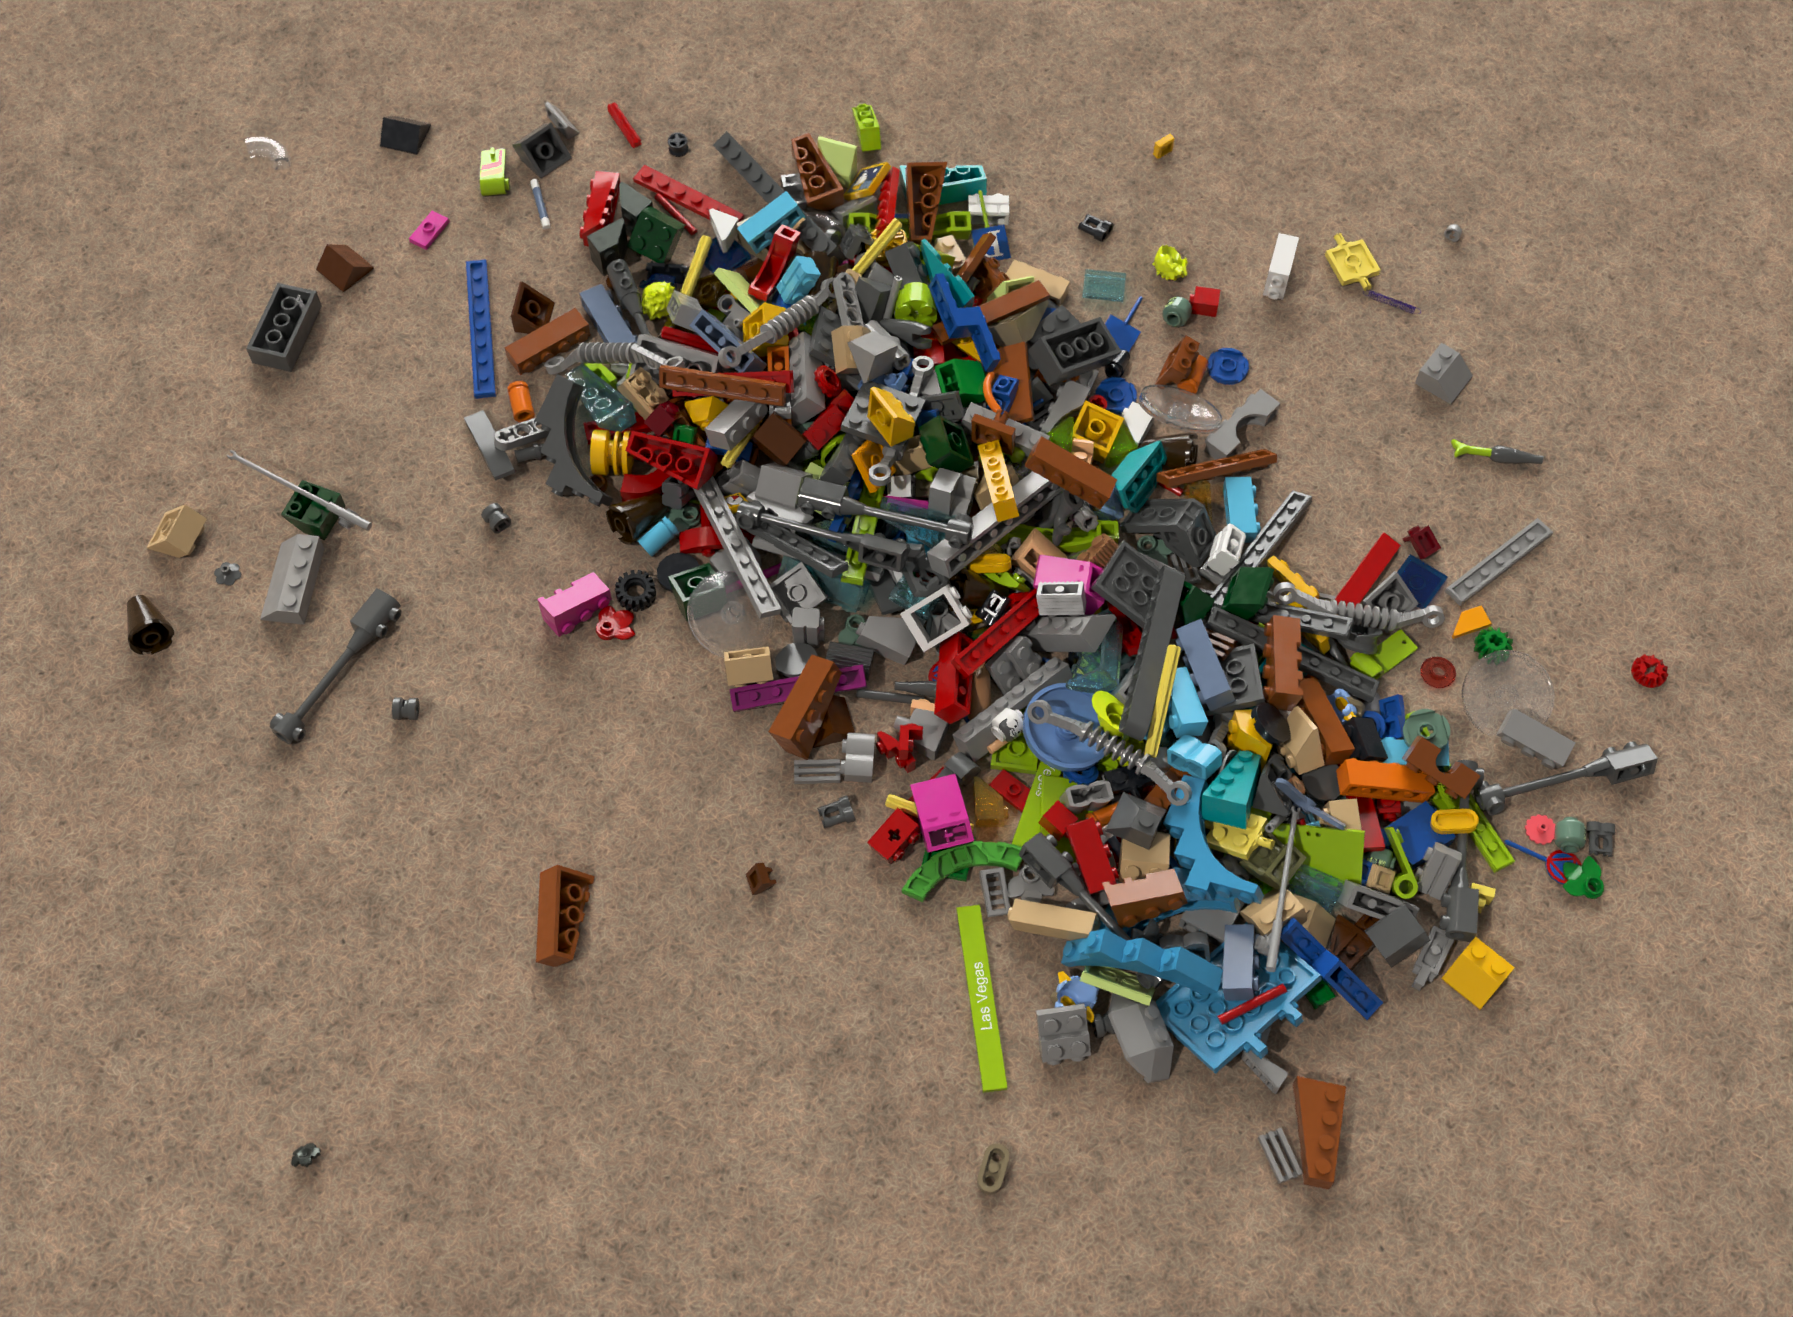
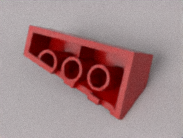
[580,171,621,246]
[625,431,718,490]

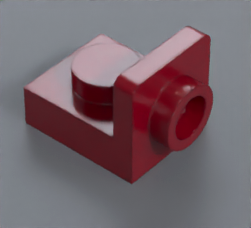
[1402,525,1441,560]

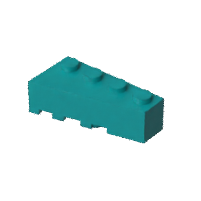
[900,165,987,205]
[1202,750,1261,830]

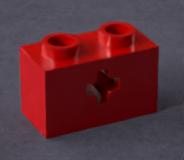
[867,808,921,865]

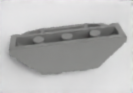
[1108,993,1174,1083]

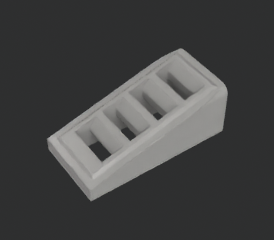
[978,867,1010,918]
[1240,1050,1288,1095]

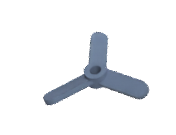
[1275,778,1346,830]

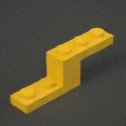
[1267,555,1330,654]

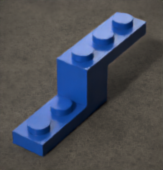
[928,273,1001,372]
[1281,917,1383,1020]

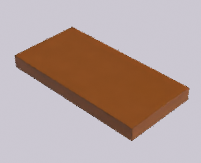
[987,341,1034,424]

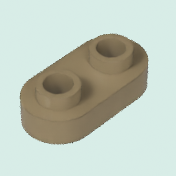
[977,1144,1009,1195]

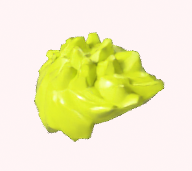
[1153,245,1187,281]
[642,281,675,320]

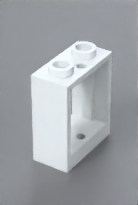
[1263,233,1299,300]
[900,584,972,652]

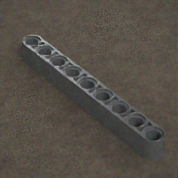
[1118,565,1185,741]

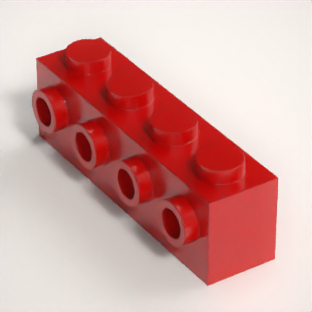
[934,631,973,724]

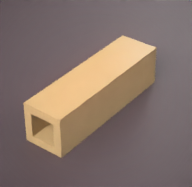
[1008,899,1101,940]

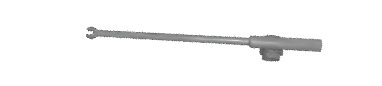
[227,450,372,531]
[1254,806,1301,972]

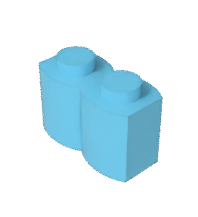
[1167,735,1222,780]

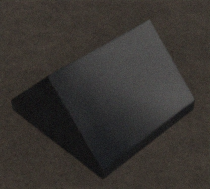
[380,116,431,155]

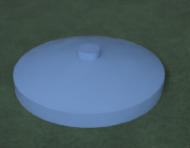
[1023,683,1113,772]

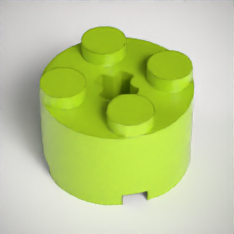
[895,282,937,328]

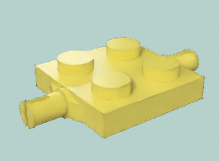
[1325,233,1380,291]
[1205,813,1275,860]

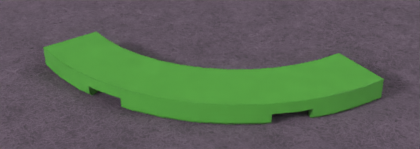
[902,841,1023,903]

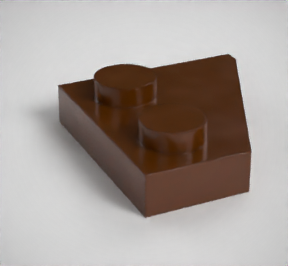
[1329,914,1375,971]

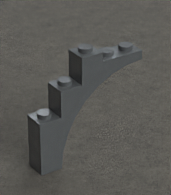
[535,374,613,507]

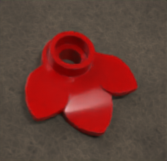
[595,606,635,640]

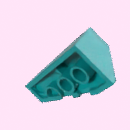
[920,238,975,308]

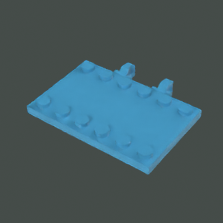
[1155,922,1322,1074]

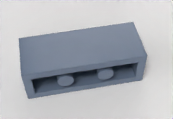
[1222,924,1260,1001]

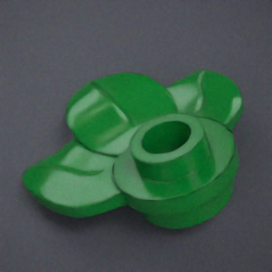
[1563,856,1604,899]

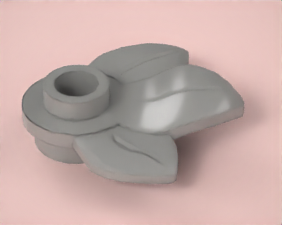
[1007,865,1054,903]

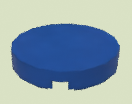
[1207,348,1249,385]
[1095,377,1137,415]

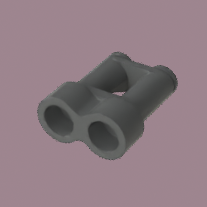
[817,795,856,829]
[1587,821,1615,857]

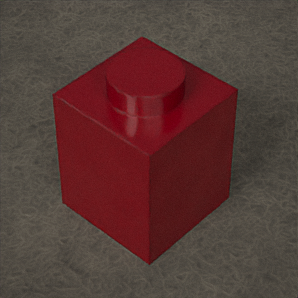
[644,401,683,437]

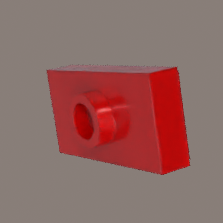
[989,769,1030,813]

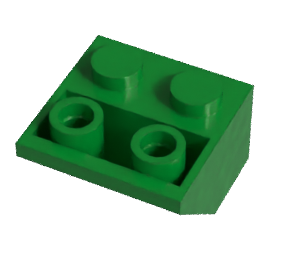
[934,359,986,408]

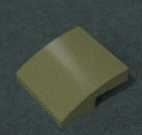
[1238,830,1307,890]

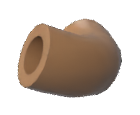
[968,663,991,720]

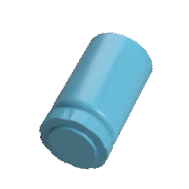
[637,517,679,557]

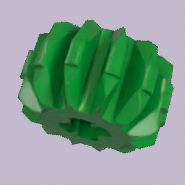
[1474,626,1513,665]

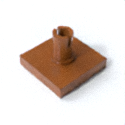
[971,409,1016,456]

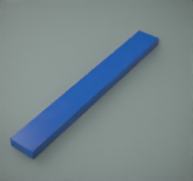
[466,259,496,399]

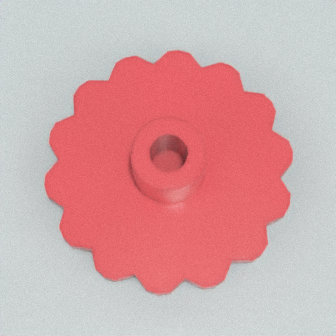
[1525,814,1556,845]

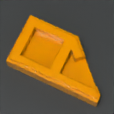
[1452,605,1492,639]

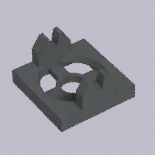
[901,551,952,599]

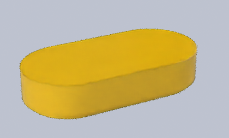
[967,554,1012,573]
[1430,809,1479,834]

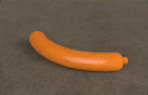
[983,372,1002,414]

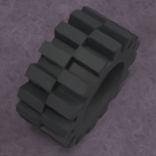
[615,570,656,612]

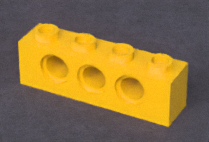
[977,440,1019,522]

